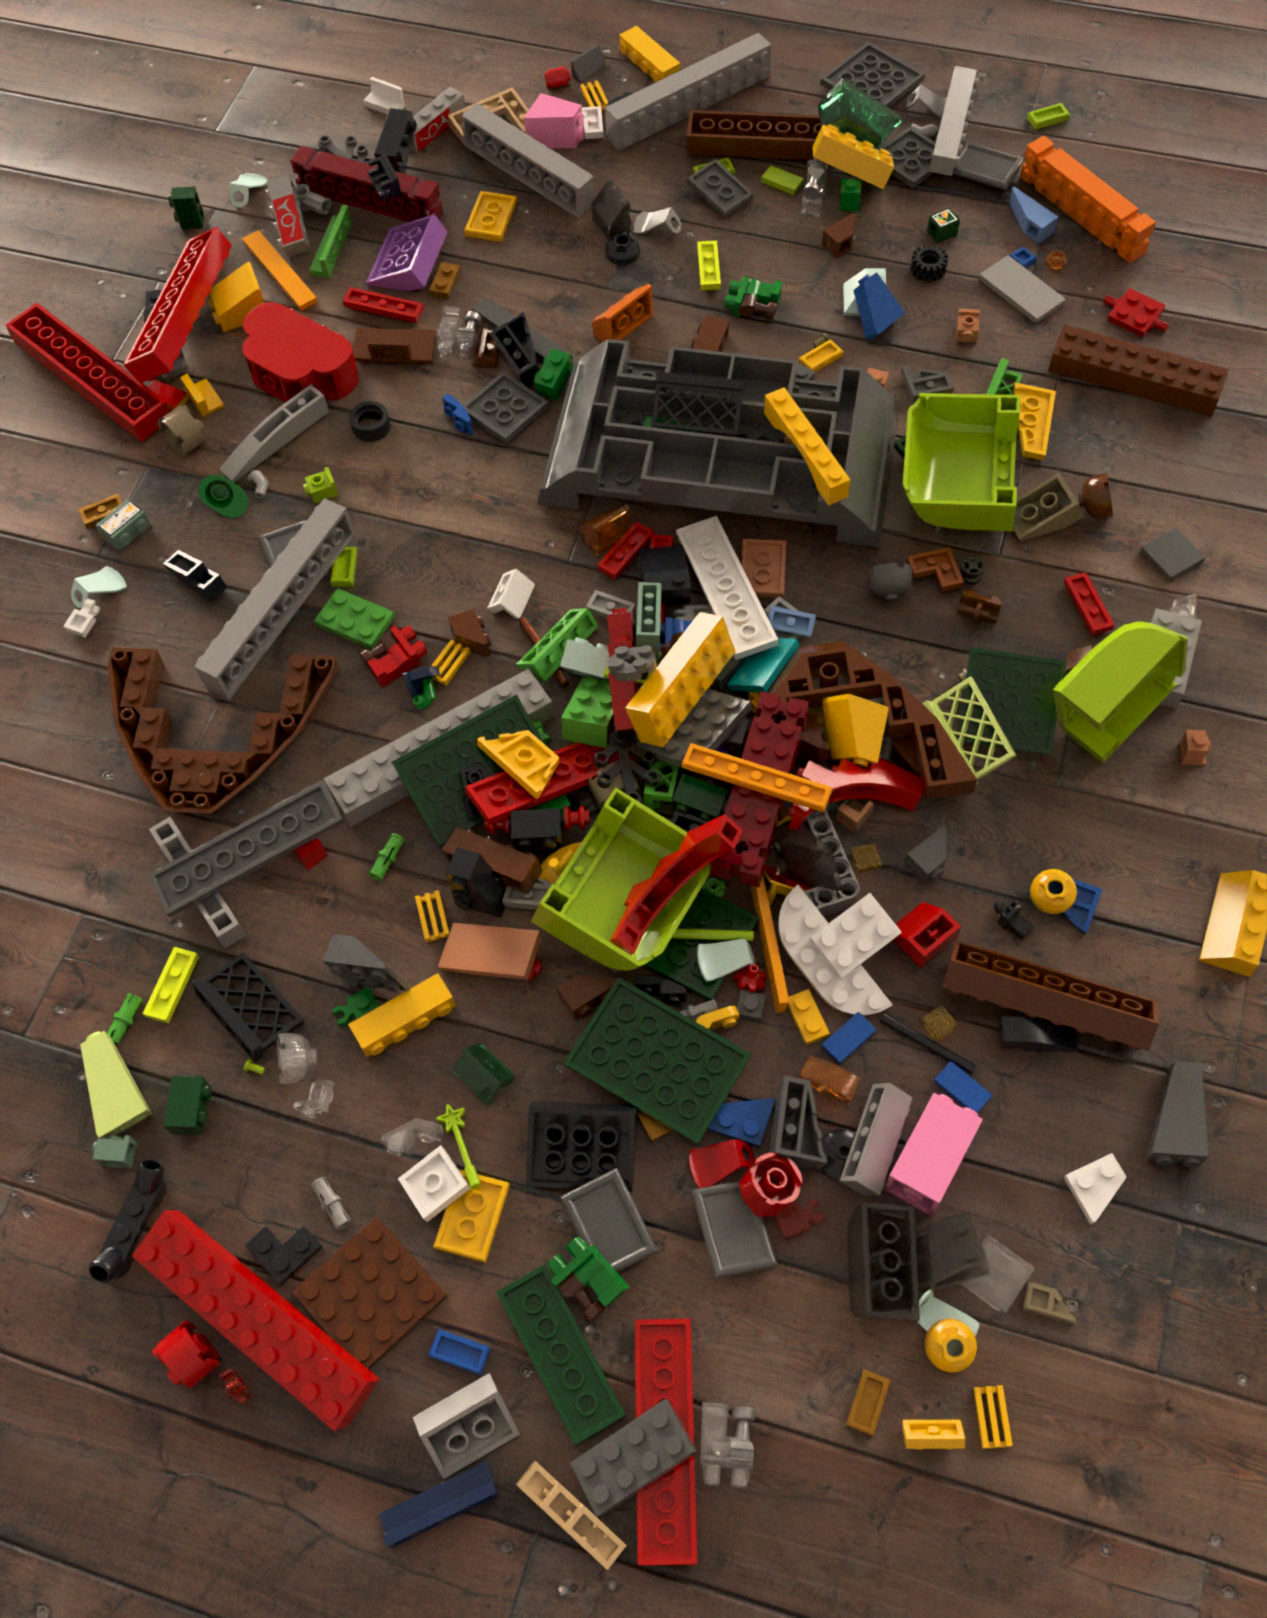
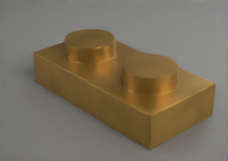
[429,262,461,299]
[78,493,123,530]

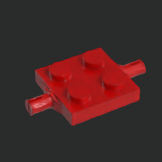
[1103,288,1169,338]

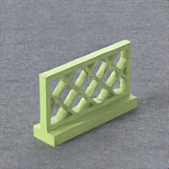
[923,676,1017,784]

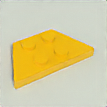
[477,730,559,799]

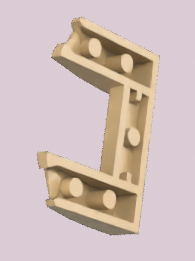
[448,87,529,151]

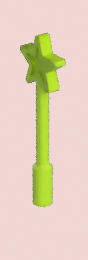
[436,1104,481,1190]

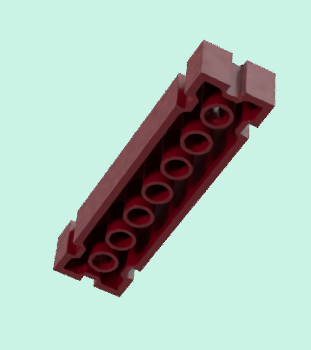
[290,146,443,222]
[710,691,809,888]

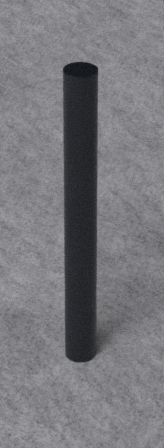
[880,1013,976,1074]

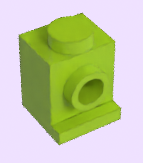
[303,467,339,504]

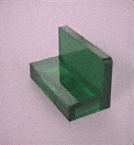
[453,1042,516,1104]

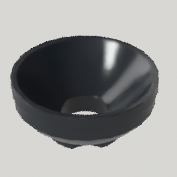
[605,233,640,265]

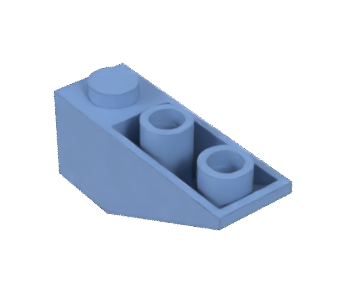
[1009,187,1058,244]

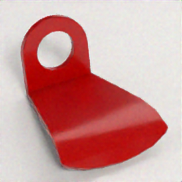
[688,1139,755,1188]

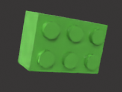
[561,676,615,748]

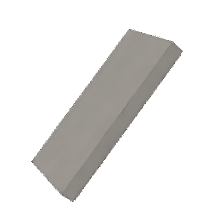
[979,255,1066,324]

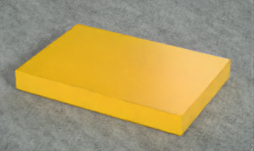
[464,191,518,242]
[433,1170,510,1263]

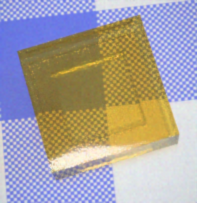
[851,843,882,873]
[921,1005,958,1041]

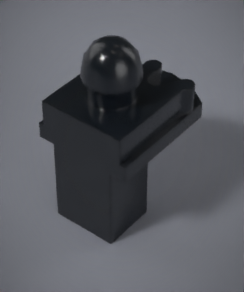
[994,900,1034,940]

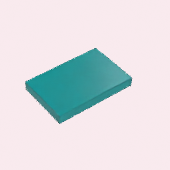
[727,638,800,692]

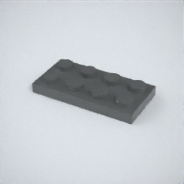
[570,1399,697,1518]

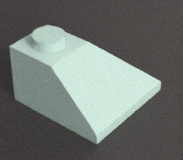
[843,268,886,316]

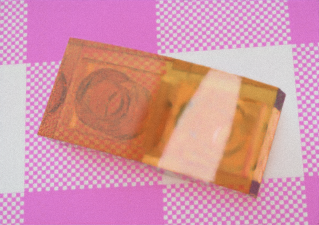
[799,1055,860,1103]

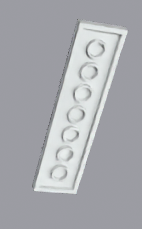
[676,516,779,660]

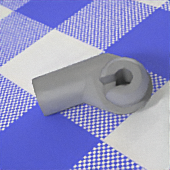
[911,124,939,138]
[248,470,269,499]

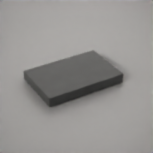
[687,159,754,219]

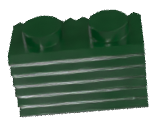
[168,186,205,230]

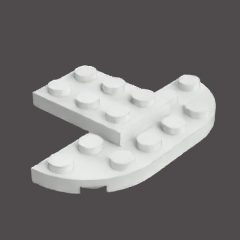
[778,885,902,1016]

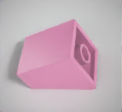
[524,93,585,149]

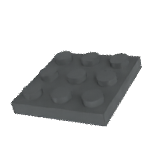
[878,126,936,189]
[463,371,549,444]

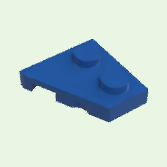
[1048,878,1102,935]
[709,1098,775,1148]

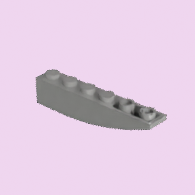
[219,384,329,483]

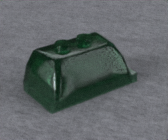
[818,78,902,150]

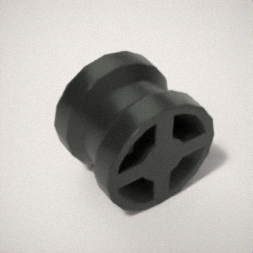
[960,556,984,585]

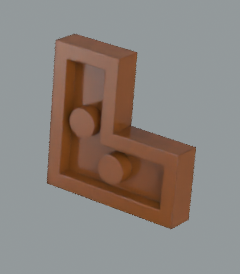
[906,547,964,592]

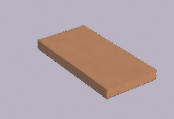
[438,923,542,980]

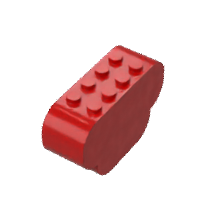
[242,302,360,403]

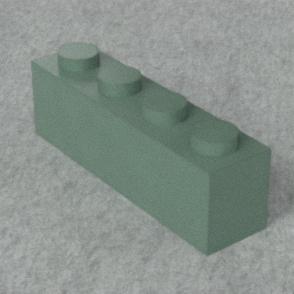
[636,582,661,659]

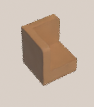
[836,799,874,833]

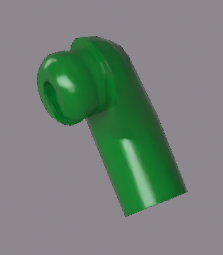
[413,678,435,710]

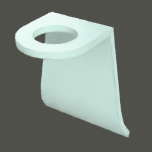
[229,173,268,207]
[71,566,127,608]
[696,938,756,982]
[913,1290,980,1356]

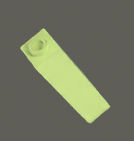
[80,1031,152,1139]

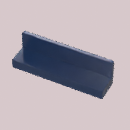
[379,1462,500,1549]

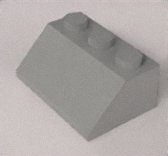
[413,1373,520,1480]

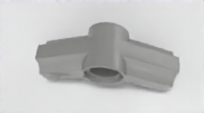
[295,184,332,215]

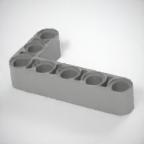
[803,809,860,917]

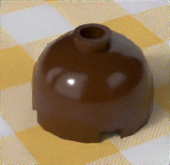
[1078,473,1113,519]

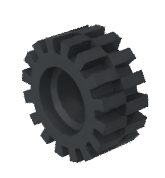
[910,244,948,282]

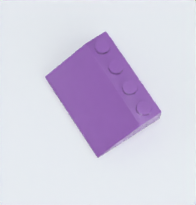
[366,214,447,292]

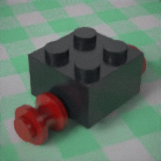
[485,806,590,856]

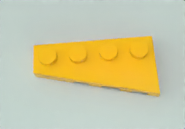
[1013,383,1056,461]

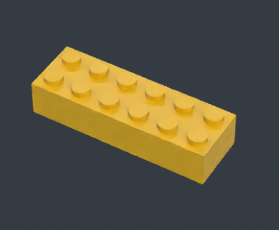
[625,613,736,747]

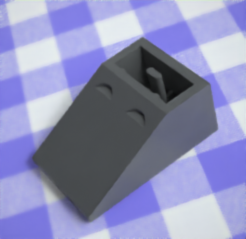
[322,934,410,993]

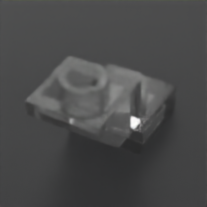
[381,1118,445,1156]

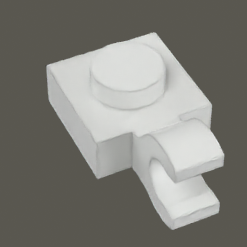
[63,598,100,638]

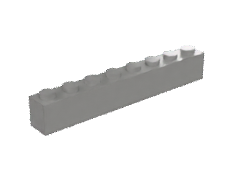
[929,66,978,176]

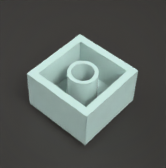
[560,637,609,680]

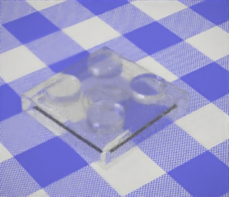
[957,1234,1035,1315]

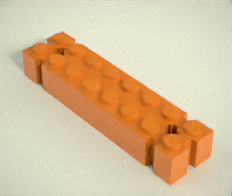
[1020,135,1156,264]

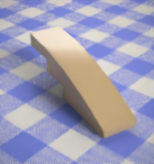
[516,1461,627,1570]

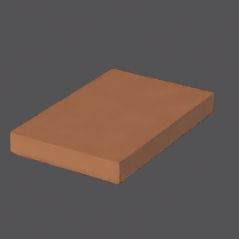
[741,539,787,599]

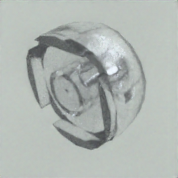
[277,1033,317,1085]

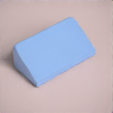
[768,606,816,637]

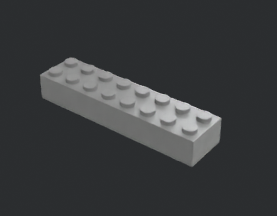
[462,103,594,218]

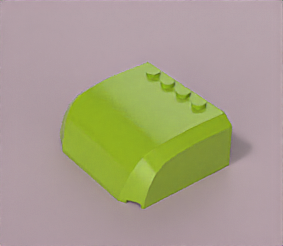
[903,393,1020,531]
[1053,621,1188,764]
[531,787,710,971]

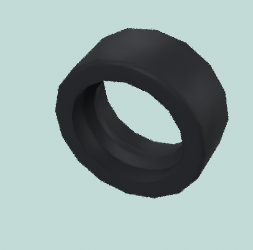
[349,401,391,442]

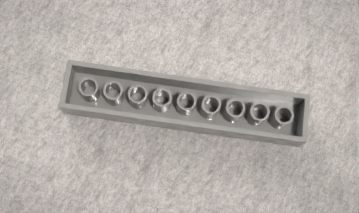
[605,33,771,151]
[194,498,355,700]
[324,669,554,827]

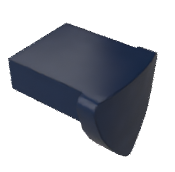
[403,666,440,698]

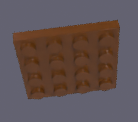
[292,1215,447,1370]

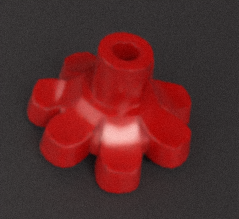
[733,964,767,993]

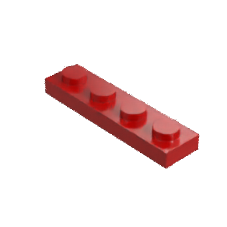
[342,287,424,323]

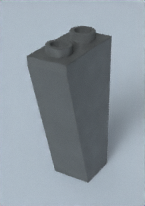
[1147,1061,1209,1167]

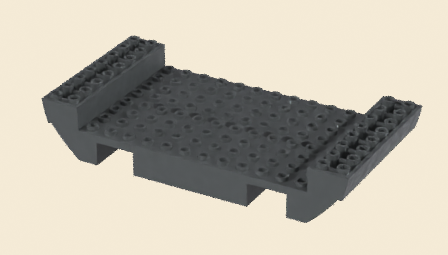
[537,339,898,548]

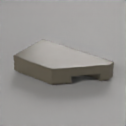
[1022,1281,1076,1325]

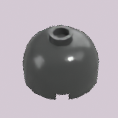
[867,563,913,602]

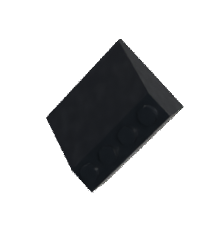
[526,1101,637,1192]

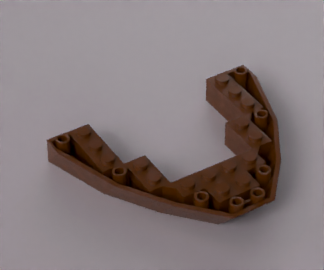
[739,641,977,820]
[107,647,341,814]

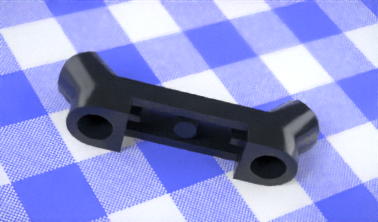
[88,1160,167,1283]

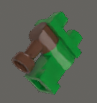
[724,276,782,319]
[547,1237,630,1323]

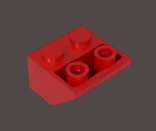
[893,902,961,968]

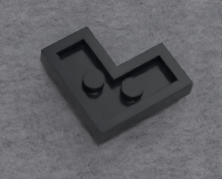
[245,1226,323,1286]

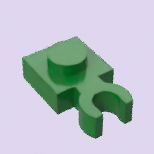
[332,988,379,1027]

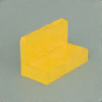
[180,374,224,417]

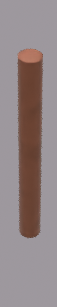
[519,617,569,688]

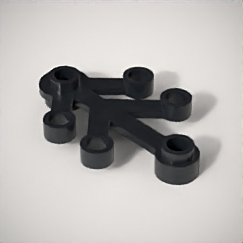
[593,730,660,803]

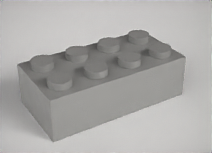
[1150,608,1202,709]

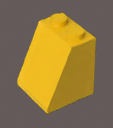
[208,262,264,332]
[822,694,889,767]

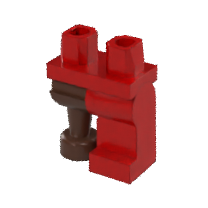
[359,625,428,688]

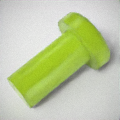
[243,1059,265,1075]

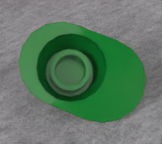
[198,475,248,518]

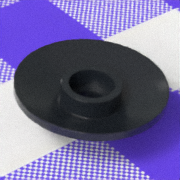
[821,1129,856,1181]

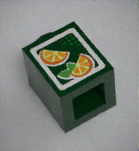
[927,208,960,243]

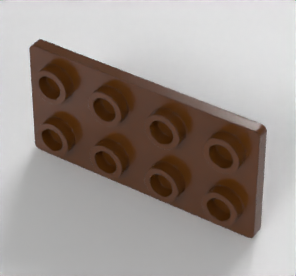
[353,328,436,363]

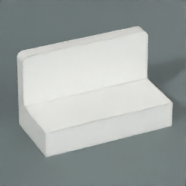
[364,77,405,115]
[487,569,535,619]

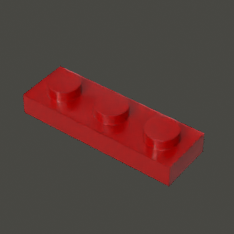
[597,521,654,580]
[1064,572,1115,636]

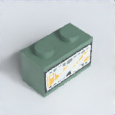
[96,499,151,551]

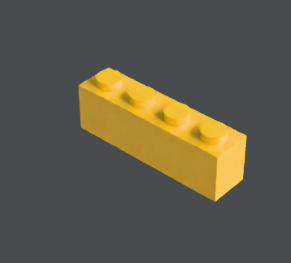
[619,26,680,82]
[348,973,456,1057]

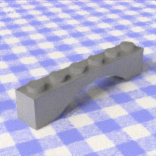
[149,817,246,949]

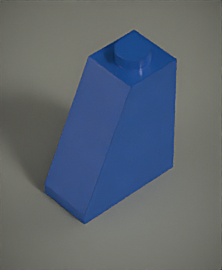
[853,272,905,341]

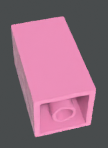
[884,1093,983,1217]

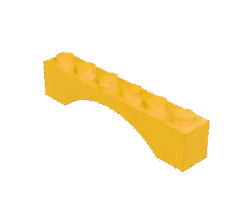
[764,387,851,505]

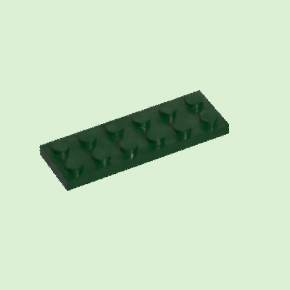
[496,1264,626,1446]

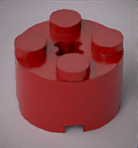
[739,1153,802,1218]
[152,1320,220,1389]

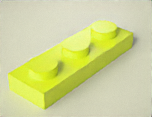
[697,241,721,291]
[143,947,199,1024]

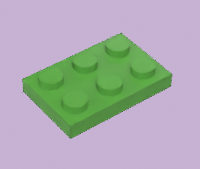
[314,588,395,650]

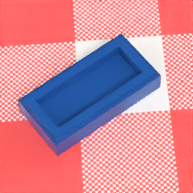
[821,1012,877,1065]
[934,1061,993,1114]
[428,1329,491,1376]

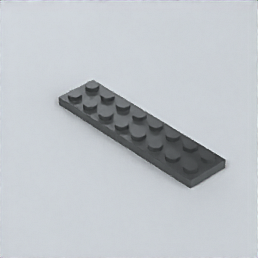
[149,780,345,917]

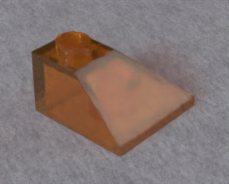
[580,504,631,556]

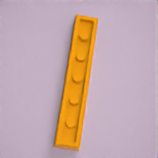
[242,230,318,311]
[682,743,833,812]
[750,876,789,1013]

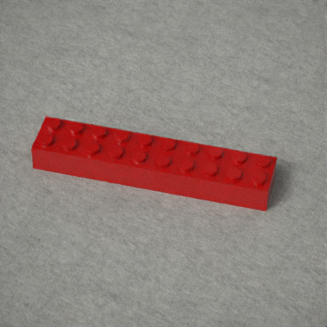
[123,226,232,384]
[5,302,170,442]
[132,1210,380,1431]

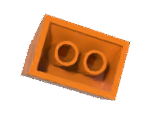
[592,284,653,342]

